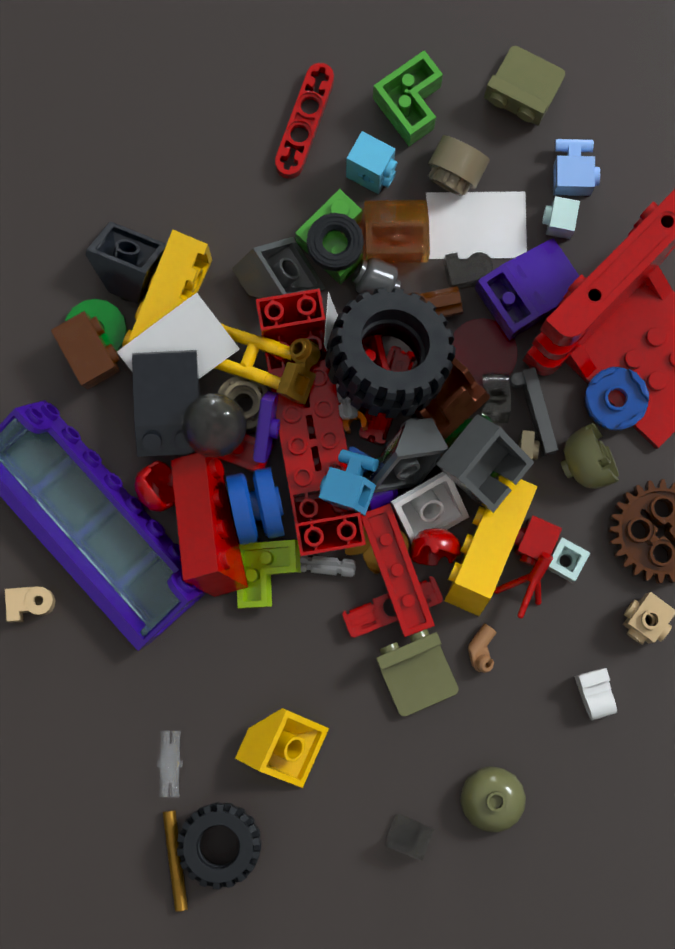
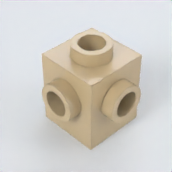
[622,592,675,645]

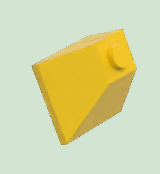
[235,708,329,788]

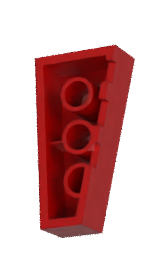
[171,450,248,597]

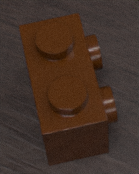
[51,311,121,390]

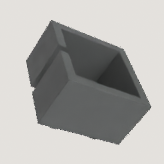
[436,414,534,513]

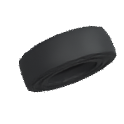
[306,213,364,272]

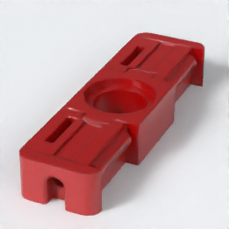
[359,346,416,446]
[342,576,443,638]

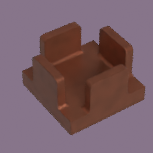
[411,358,490,440]

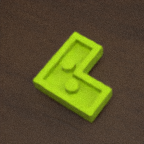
[237,540,301,609]

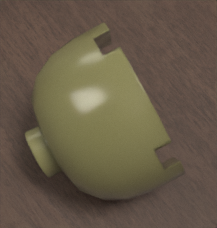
[561,423,619,489]
[460,766,526,833]

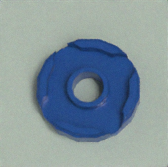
[585,367,649,431]

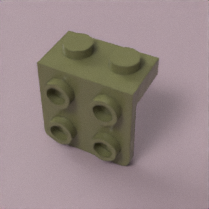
[484,46,565,126]
[375,629,459,716]

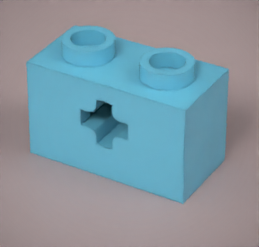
[346,131,398,194]

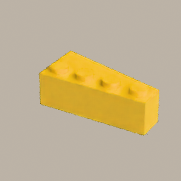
[122,229,212,347]
[444,476,538,616]

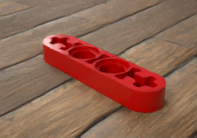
[275,63,334,179]

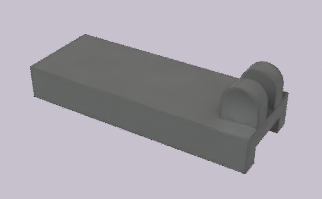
[509,367,558,457]

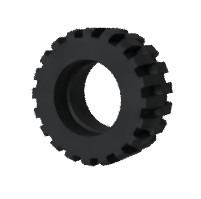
[325,288,456,418]

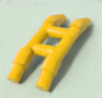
[214,324,292,390]

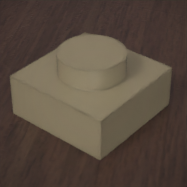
[518,430,540,460]

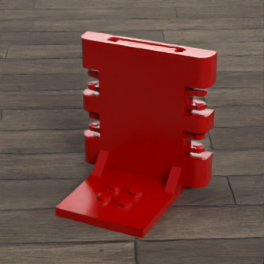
[522,189,675,449]

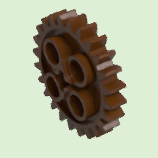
[608,479,675,584]

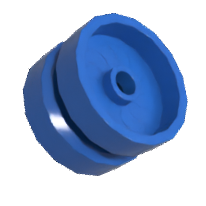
[226,467,285,545]

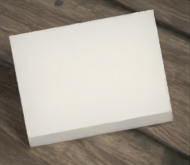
[390,472,469,544]

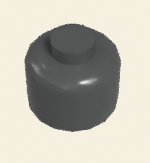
[352,256,401,295]

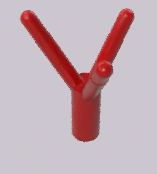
[494,552,553,619]

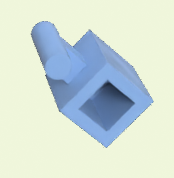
[553,139,600,196]

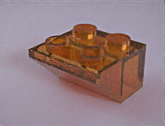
[364,200,430,263]

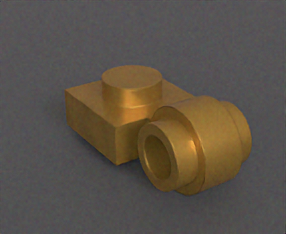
[276,338,321,405]

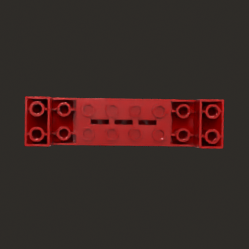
[256,288,366,557]

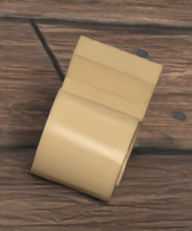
[5,586,56,623]

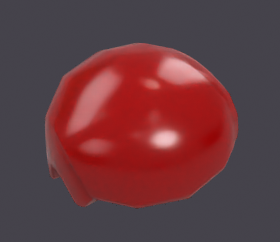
[134,461,175,512]
[410,528,462,566]

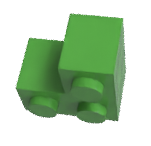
[373,50,443,146]
[295,189,363,285]

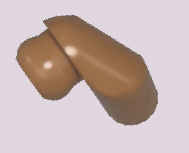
[468,623,497,673]

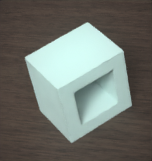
[542,196,580,239]
[548,537,590,583]

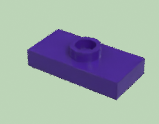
[253,391,280,463]

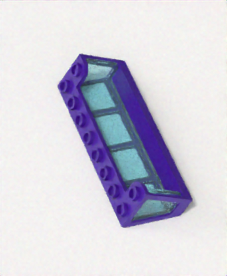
[0,400,206,651]

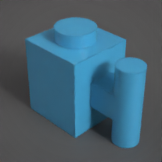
[319,449,379,516]

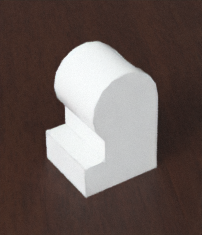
[574,668,617,721]

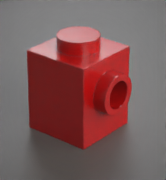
[514,515,562,567]

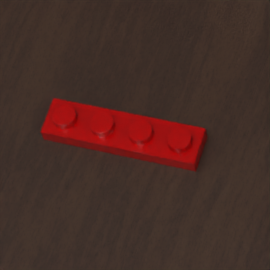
[361,504,435,637]

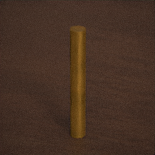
[162,810,188,912]

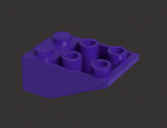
[475,238,579,341]

